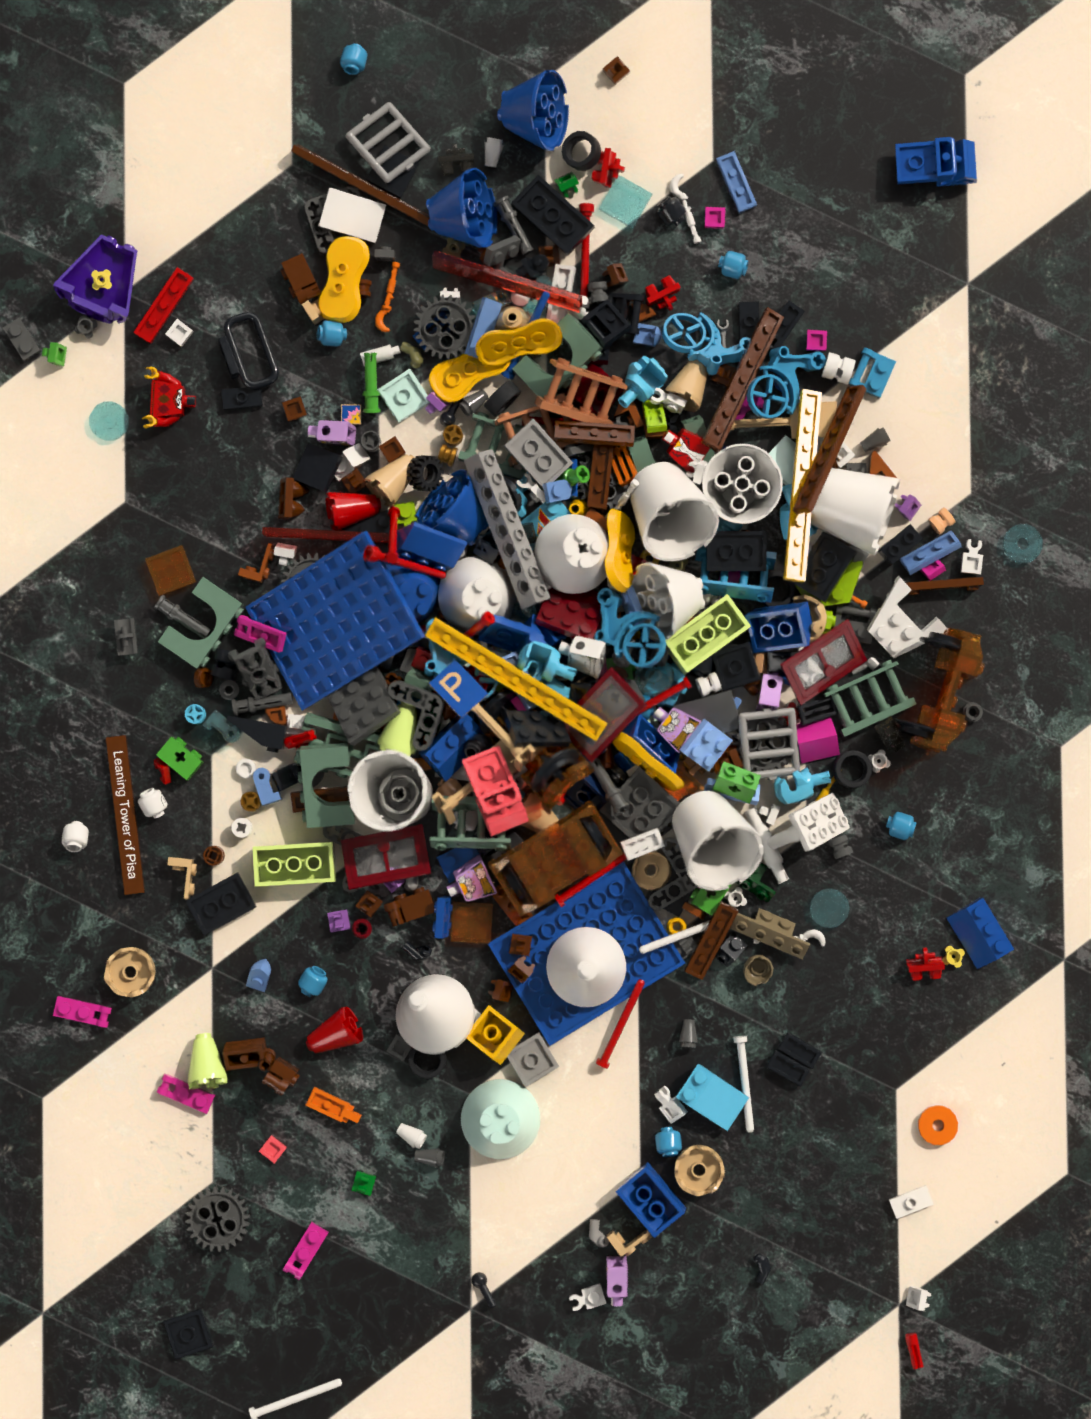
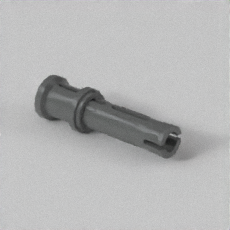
[493,196,533,255]
[154,595,211,639]
[232,692,293,717]
[588,758,630,816]

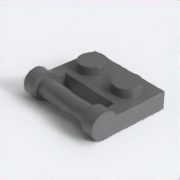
[833,604,877,644]

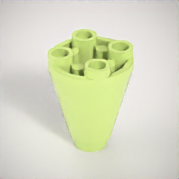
[377,702,417,756]
[187,1033,228,1089]

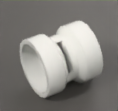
[696,672,722,697]

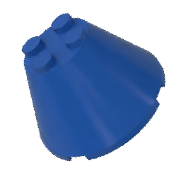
[497,70,569,151]
[426,168,497,248]
[415,469,489,546]
[384,553,440,624]

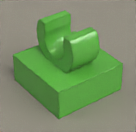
[42,342,67,366]

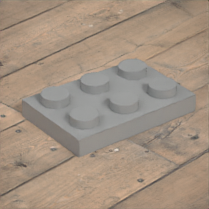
[504,419,573,490]

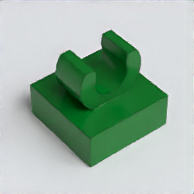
[554,172,579,198]
[352,1171,376,1196]

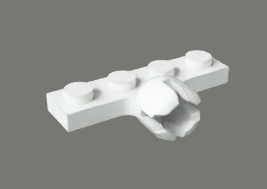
[546,264,589,345]

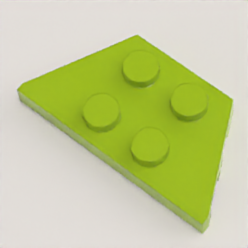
[795,561,864,606]

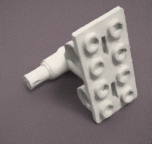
[744,793,850,884]

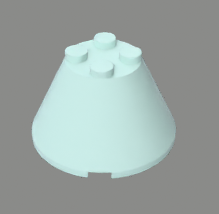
[461,1079,540,1159]

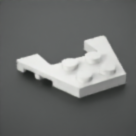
[867,576,949,658]

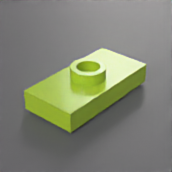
[642,400,667,433]

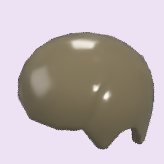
[743,955,773,986]

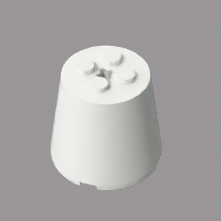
[630,462,719,561]
[810,468,900,555]
[348,750,433,831]
[672,791,764,891]

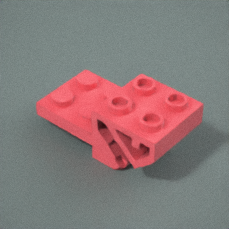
[462,745,529,837]

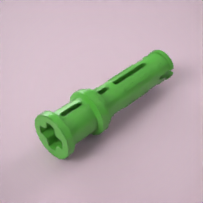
[362,352,381,413]
[538,465,590,491]

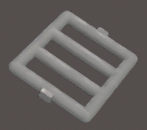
[346,102,430,183]
[738,708,800,780]

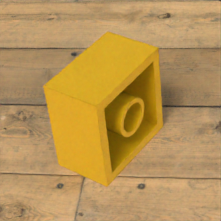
[466,1005,525,1065]

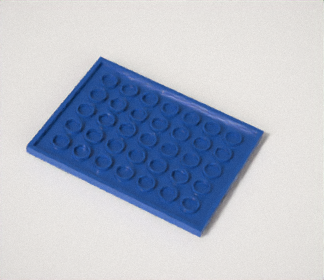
[488,861,685,1046]

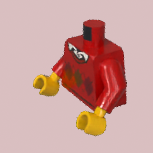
[142,367,196,428]

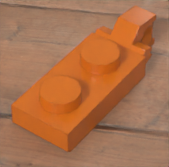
[306,1087,362,1123]

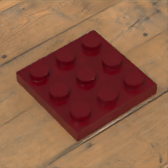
[535,587,602,639]

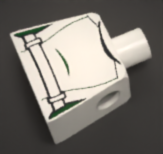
[558,636,606,678]

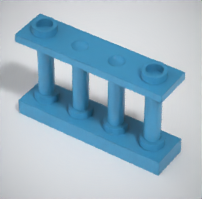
[695,545,777,602]

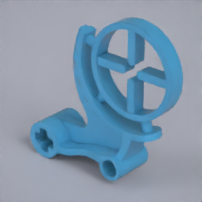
[662,312,751,375]
[747,346,826,419]
[595,588,666,668]
[424,619,498,701]

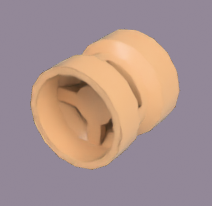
[928,507,956,535]

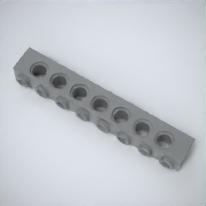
[464,449,550,609]

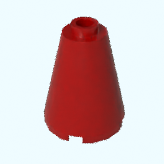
[325,492,381,531]
[306,1006,364,1053]

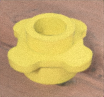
[91,269,112,290]
[942,946,965,968]

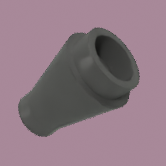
[459,389,489,416]
[860,427,891,452]
[678,1019,698,1049]
[414,1148,445,1168]

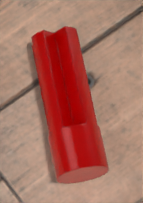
[284,730,317,749]
[905,1333,924,1369]

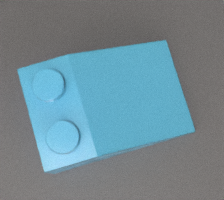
[676,1064,750,1131]

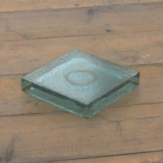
[599,175,653,229]

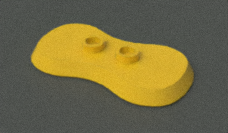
[318,236,369,323]
[476,318,562,366]
[429,354,511,402]
[605,509,635,593]
[612,732,684,791]

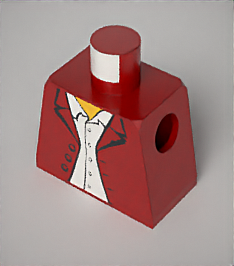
[662,428,710,473]

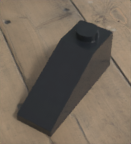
[227,716,287,753]

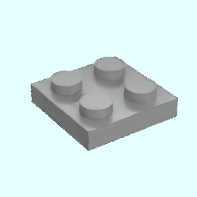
[507,1032,559,1087]

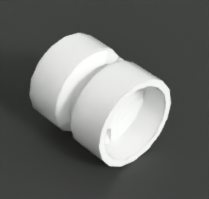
[821,352,856,385]

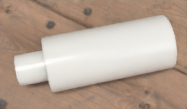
[360,345,400,367]

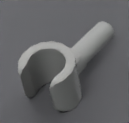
[717,319,729,348]
[852,657,880,675]

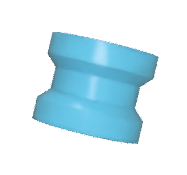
[185,704,206,724]

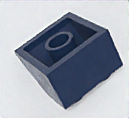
[563,764,617,817]

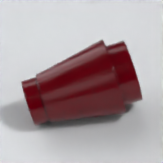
[352,919,372,939]

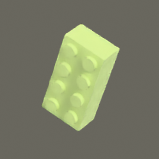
[666,594,751,675]
[253,842,336,887]

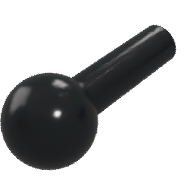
[440,397,464,427]
[471,1272,497,1309]

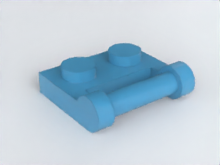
[849,347,896,398]

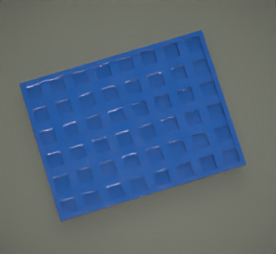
[245,531,425,711]

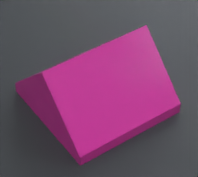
[796,717,840,764]

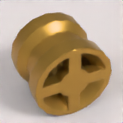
[443,425,463,446]
[438,444,458,467]
[240,791,261,811]

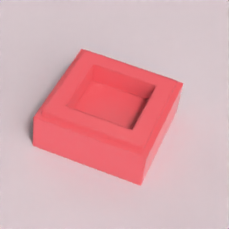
[259,1135,287,1164]

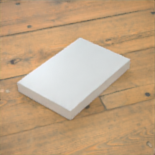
[318,188,386,243]

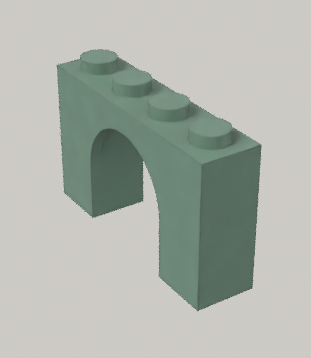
[512,313,603,397]
[627,415,715,474]
[158,577,244,669]
[296,742,355,828]

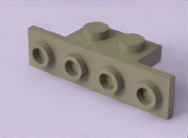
[730,908,810,960]

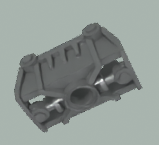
[228,637,282,700]

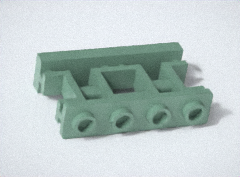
[294,712,381,778]

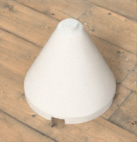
[546,927,626,1007]
[396,974,475,1055]

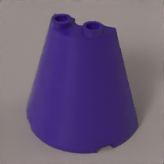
[53,234,138,324]

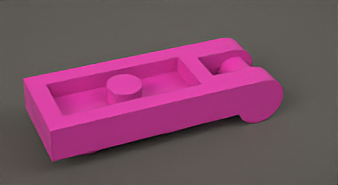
[234,615,287,653]
[53,996,112,1028]
[156,1073,215,1114]
[283,1222,328,1280]

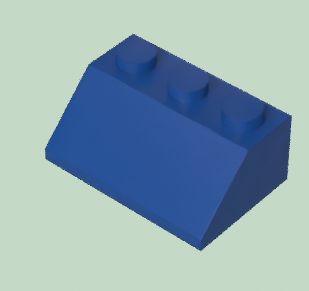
[397,522,467,572]
[745,601,812,653]
[418,714,483,782]
[622,714,680,774]
[946,897,1014,969]
[615,1162,686,1238]

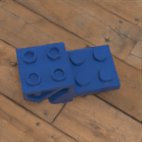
[895,137,977,186]
[478,614,567,655]

